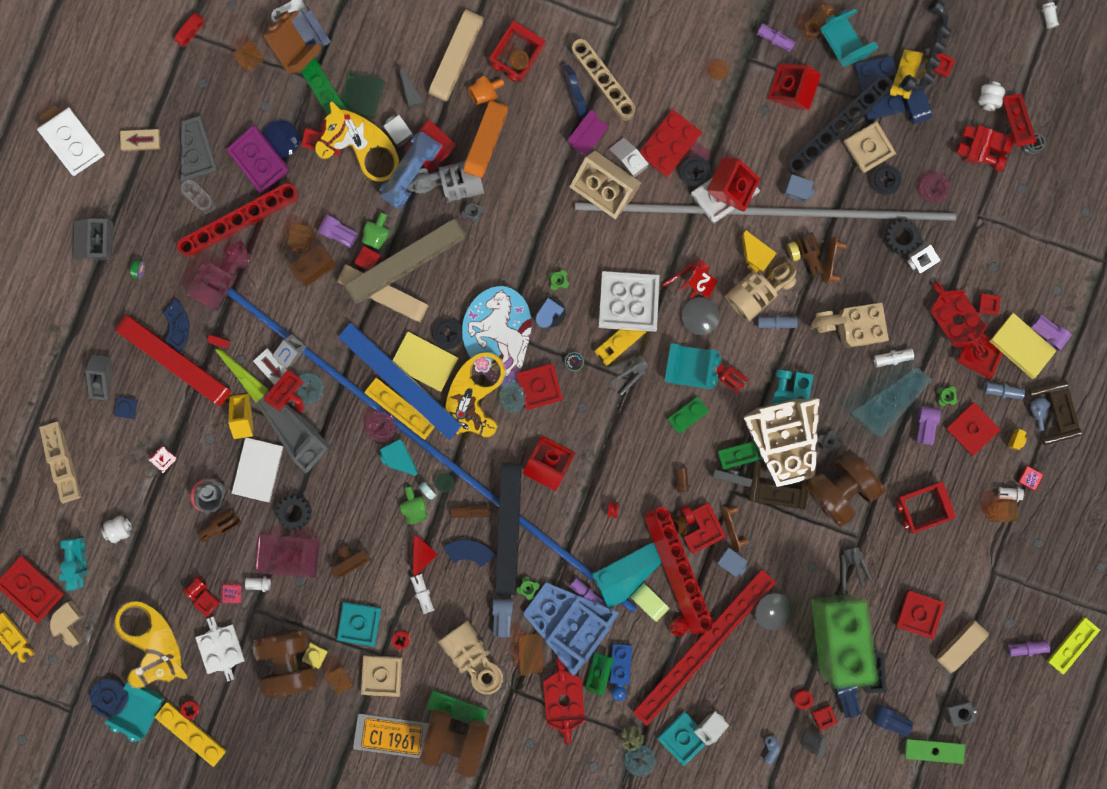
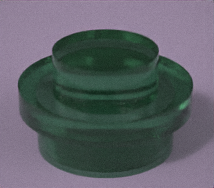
[435,473,454,493]

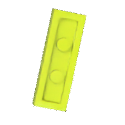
[1047,617,1100,675]

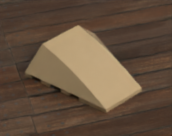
[743,398,819,487]

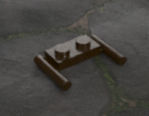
[1029,380,1082,446]
[748,463,810,510]

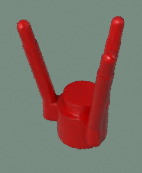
[662,259,710,299]

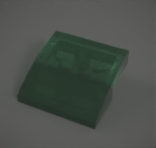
[342,73,385,119]

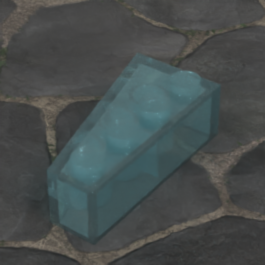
[850,368,932,440]

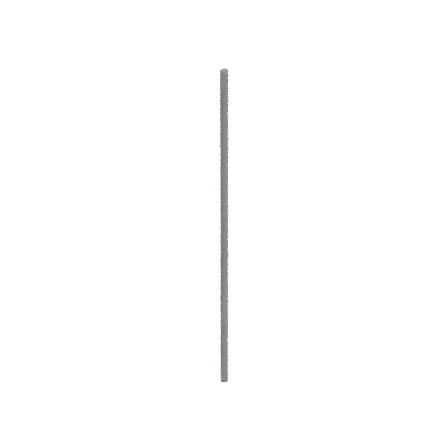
[575,202,956,221]

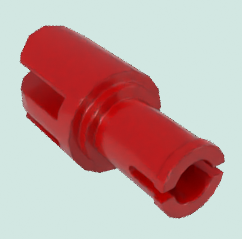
[716,363,749,394]

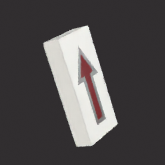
[253,348,287,385]

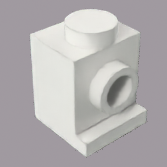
[907,241,940,273]

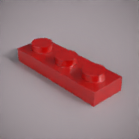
[1002,93,1036,147]

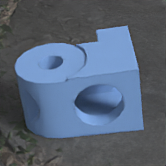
[536,298,564,328]

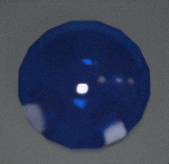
[262,120,300,158]

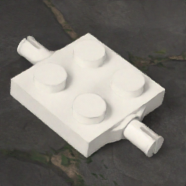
[195,617,245,681]

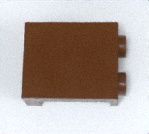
[288,245,337,287]

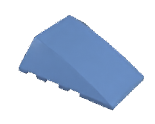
[523,583,619,676]

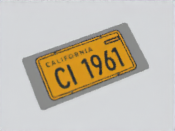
[353,714,429,758]

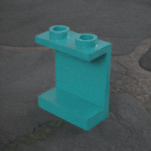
[820,9,879,68]
[665,343,721,390]
[105,682,166,742]

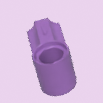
[317,214,358,248]
[1030,314,1072,351]
[916,406,941,445]

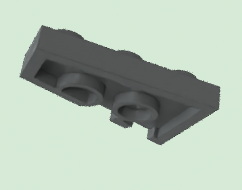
[181,116,218,183]

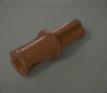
[451,504,490,519]

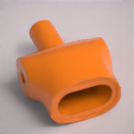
[468,76,504,105]

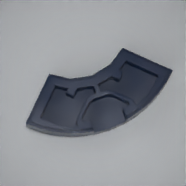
[563,65,587,118]
[163,299,190,353]
[443,540,496,567]

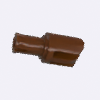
[795,232,824,277]
[197,508,241,542]

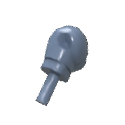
[1030,397,1050,431]

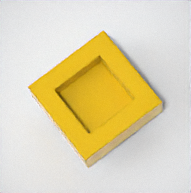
[1007,429,1027,450]

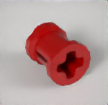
[182,575,208,601]
[392,630,411,650]

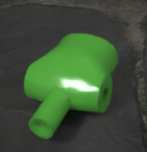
[362,213,390,250]
[400,487,427,524]

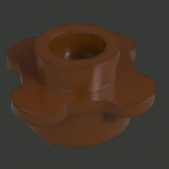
[672,516,687,535]

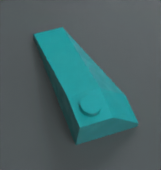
[591,542,662,609]

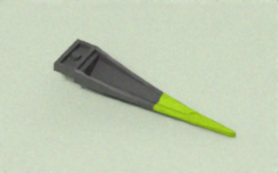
[216,348,331,473]

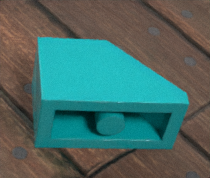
[379,439,419,475]

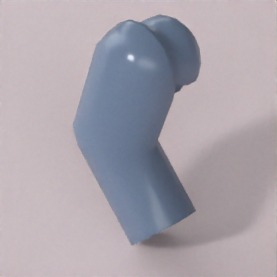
[763,735,780,765]

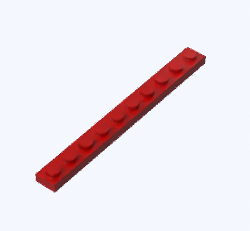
[633,569,776,726]

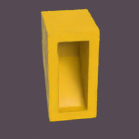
[742,231,777,274]
[228,394,253,439]

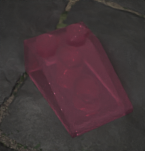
[256,535,320,578]

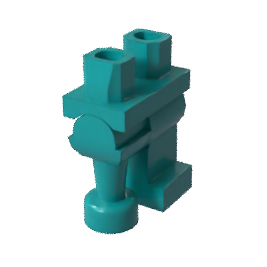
[771,370,814,405]
[59,537,89,591]

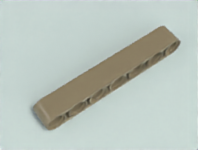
[345,219,467,304]

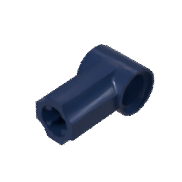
[834,685,862,718]
[871,704,914,737]

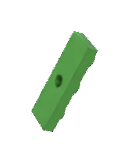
[904,738,965,764]

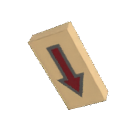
[120,129,161,151]

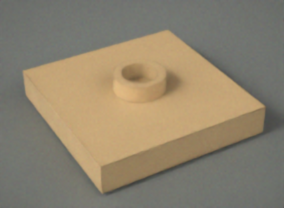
[843,121,896,174]
[361,655,402,697]

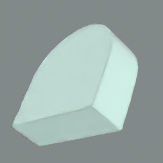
[419,481,437,500]

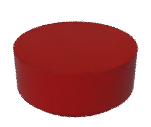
[680,505,695,525]
[793,689,813,710]

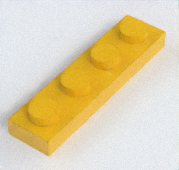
[364,378,435,440]
[154,701,227,767]

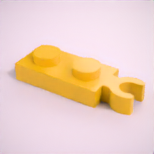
[0,612,35,663]

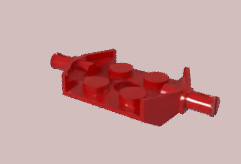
[931,282,988,355]
[543,658,585,744]

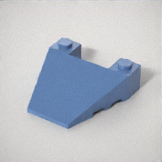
[379,132,443,209]

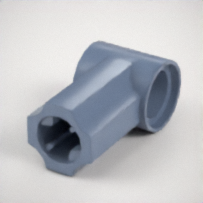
[493,598,513,637]

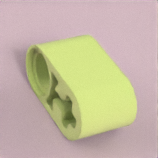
[630,583,670,622]

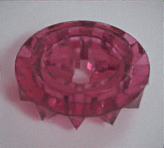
[919,173,951,204]
[366,411,396,442]

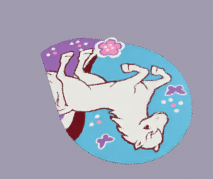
[462,286,531,387]

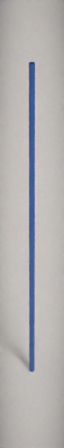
[227,288,637,613]

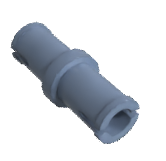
[758,315,797,330]
[983,382,1025,400]

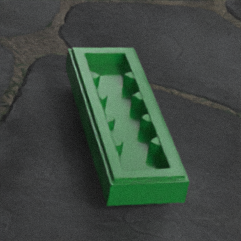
[427,690,488,724]

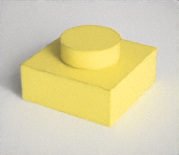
[302,642,328,669]

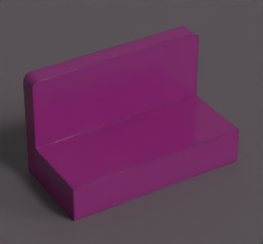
[568,110,608,156]

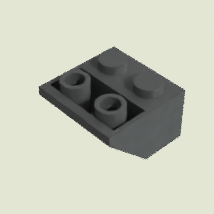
[73,219,113,260]

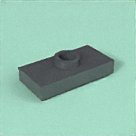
[712,470,752,487]

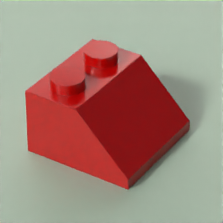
[767,63,821,110]
[707,157,760,212]
[522,436,576,491]

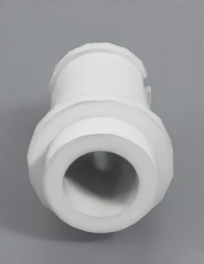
[1041,2,1059,28]
[998,487,1024,502]
[245,577,271,592]

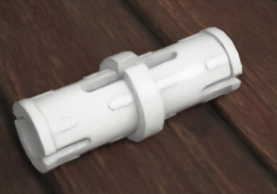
[873,348,914,368]
[410,574,435,614]

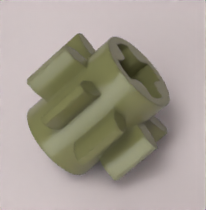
[619,726,644,750]

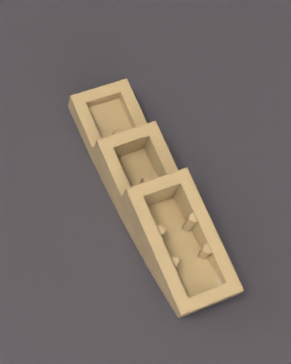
[39,421,81,503]

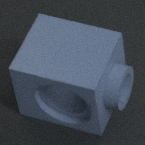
[783,175,815,203]
[716,547,748,577]

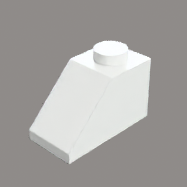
[609,138,648,178]

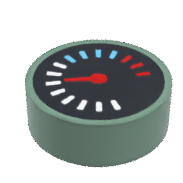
[565,352,584,372]

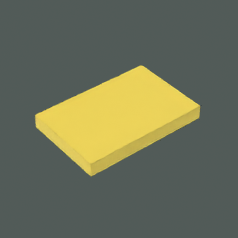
[989,313,1056,379]
[393,332,459,392]

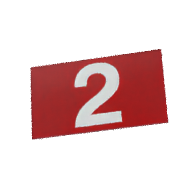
[688,266,718,299]

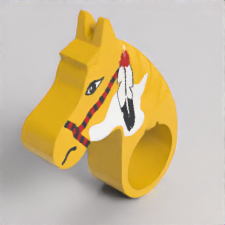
[315,102,399,182]

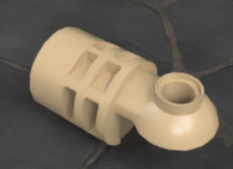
[725,262,796,322]
[438,621,503,694]

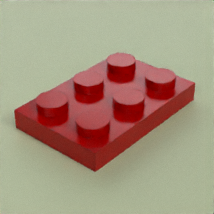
[639,109,703,178]
[0,556,65,624]

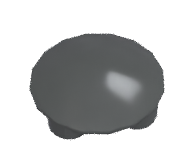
[681,297,720,336]
[754,593,791,630]

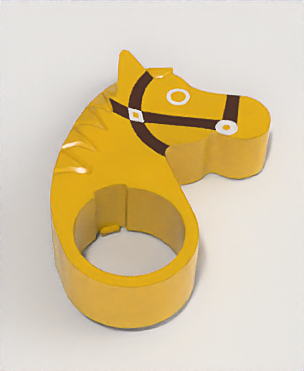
[114,602,187,689]

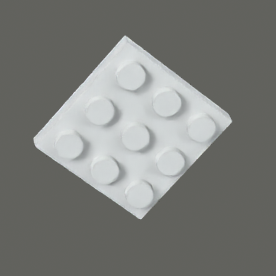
[599,271,660,332]

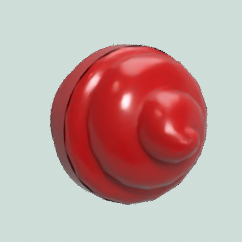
[669,616,688,637]

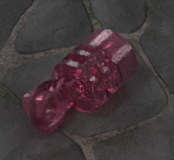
[185,241,251,311]

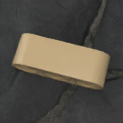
[936,619,989,673]

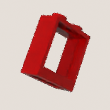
[489,20,546,83]
[895,481,957,534]

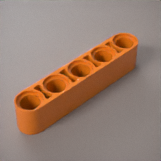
[463,100,508,178]

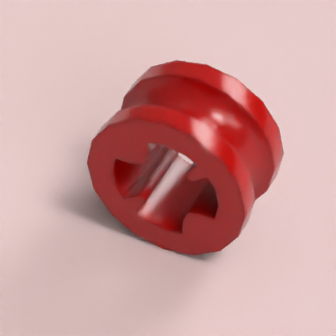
[608,501,618,519]
[181,700,200,719]

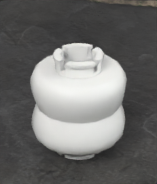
[978,81,1005,111]
[102,516,132,543]

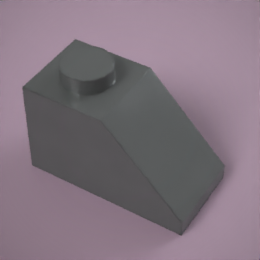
[85,355,113,401]

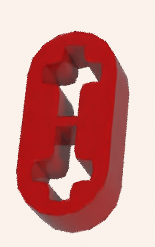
[174,13,205,47]

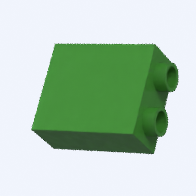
[811,594,876,687]

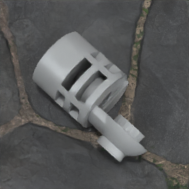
[408,161,484,203]

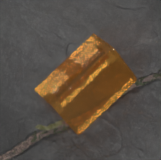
[519,634,543,675]

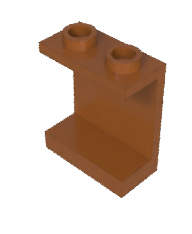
[263,10,321,74]

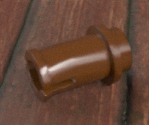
[675,468,691,492]

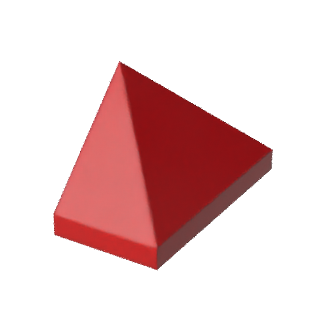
[413,535,438,575]

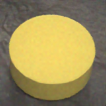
[787,242,801,262]

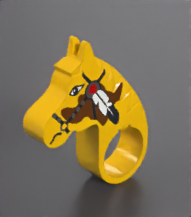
[445,352,506,437]

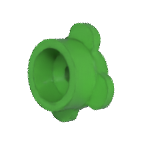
[548,270,569,291]
[937,386,957,406]
[517,577,539,600]

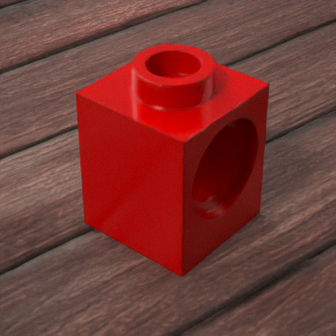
[354,246,383,271]

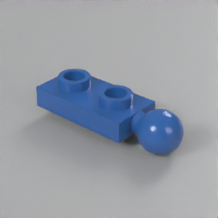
[610,644,632,701]

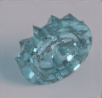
[295,373,324,404]
[499,382,526,413]
[625,745,656,777]

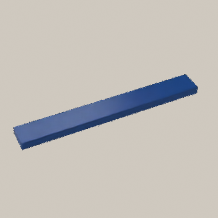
[338,323,463,440]

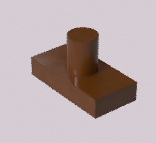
[330,546,371,579]

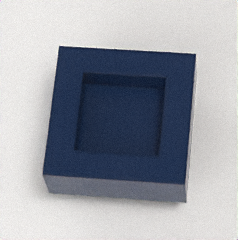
[114,397,138,419]

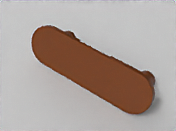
[823,237,846,284]
[721,506,749,552]

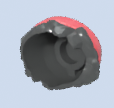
[190,478,226,515]

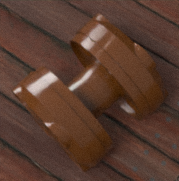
[804,449,886,528]
[252,629,318,698]
[419,709,490,778]

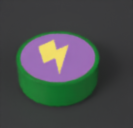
[130,260,145,280]

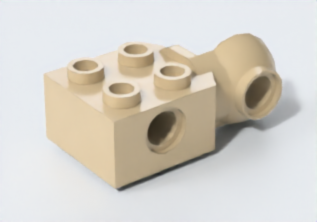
[811,303,889,348]

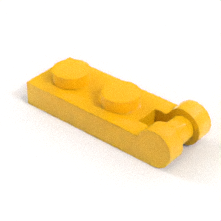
[890,50,923,99]
[594,329,647,366]

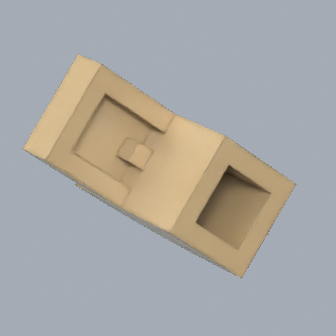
[50,601,84,647]

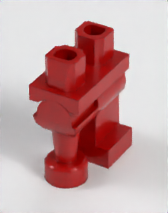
[955,125,1014,172]

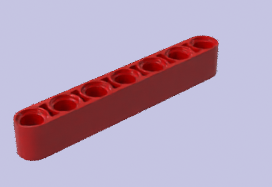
[177,183,299,257]
[114,314,232,407]
[645,506,713,634]

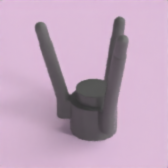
[608,355,649,396]
[841,547,872,595]

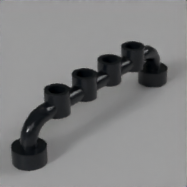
[900,0,951,92]

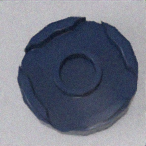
[89,678,129,717]

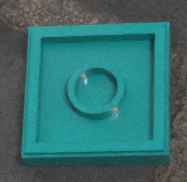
[337,602,382,647]
[656,711,706,766]

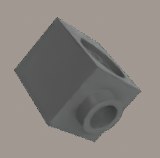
[944,700,977,727]

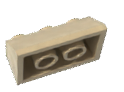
[570,151,641,219]

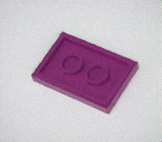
[226,125,290,194]

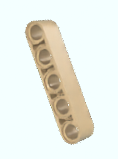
[429,10,484,102]
[572,39,635,121]
[336,264,429,323]

